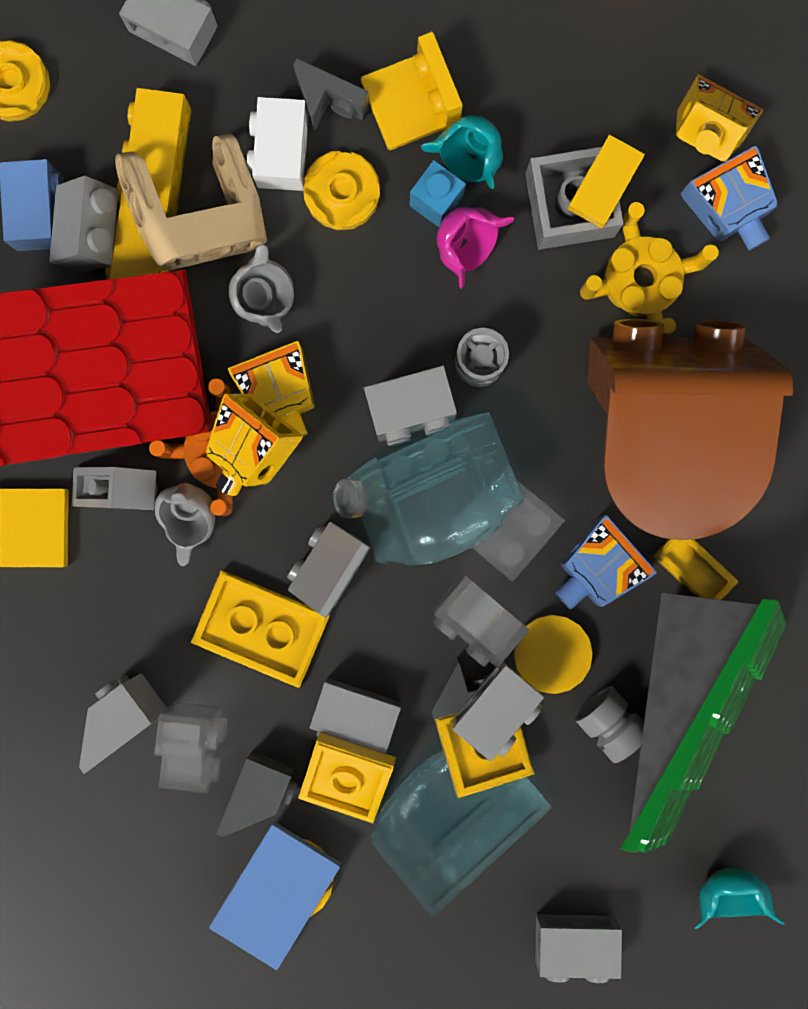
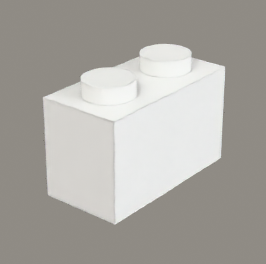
[247,97,309,191]

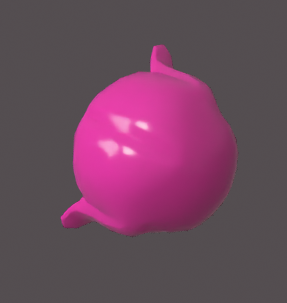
[436,206,515,289]

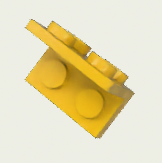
[361,31,463,150]

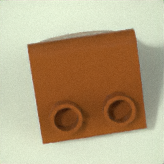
[587,319,793,540]

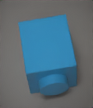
[410,160,466,227]

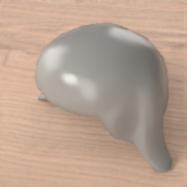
[229,244,294,333]
[154,483,215,566]

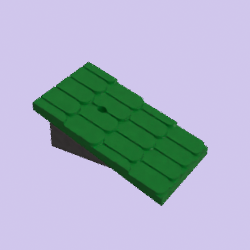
[620,593,786,853]

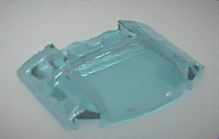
[348,412,524,566]
[369,749,552,918]

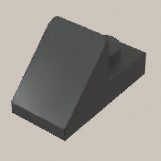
[293,58,369,130]
[431,658,490,719]

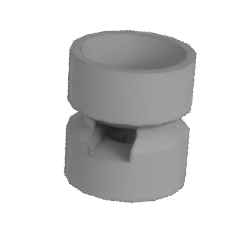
[454,327,509,387]
[574,686,644,763]

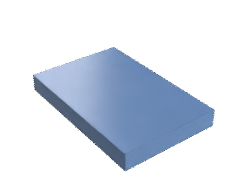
[209,821,341,970]

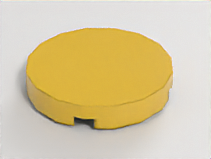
[0,40,50,122]
[303,151,380,230]
[513,614,593,694]

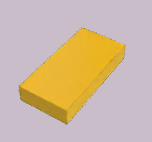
[567,134,645,229]
[652,539,739,600]

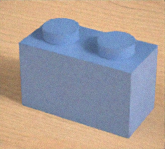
[0,159,65,251]

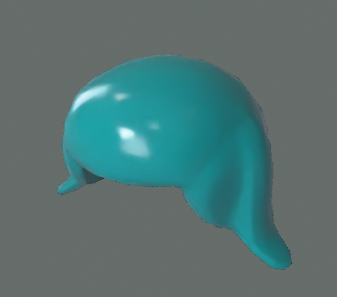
[421,115,503,189]
[694,867,785,929]

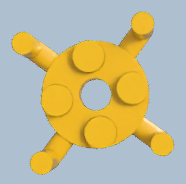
[580,202,719,338]

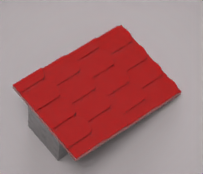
[0,270,212,466]

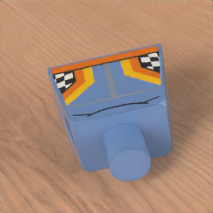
[680,146,777,251]
[555,515,657,610]

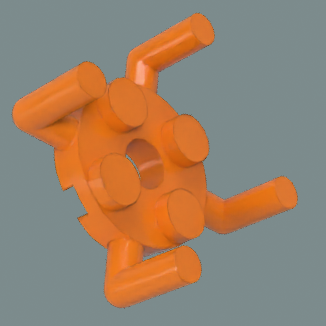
[149,379,233,516]

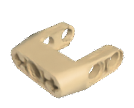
[115,133,267,271]

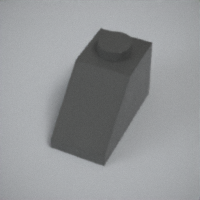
[216,751,298,837]

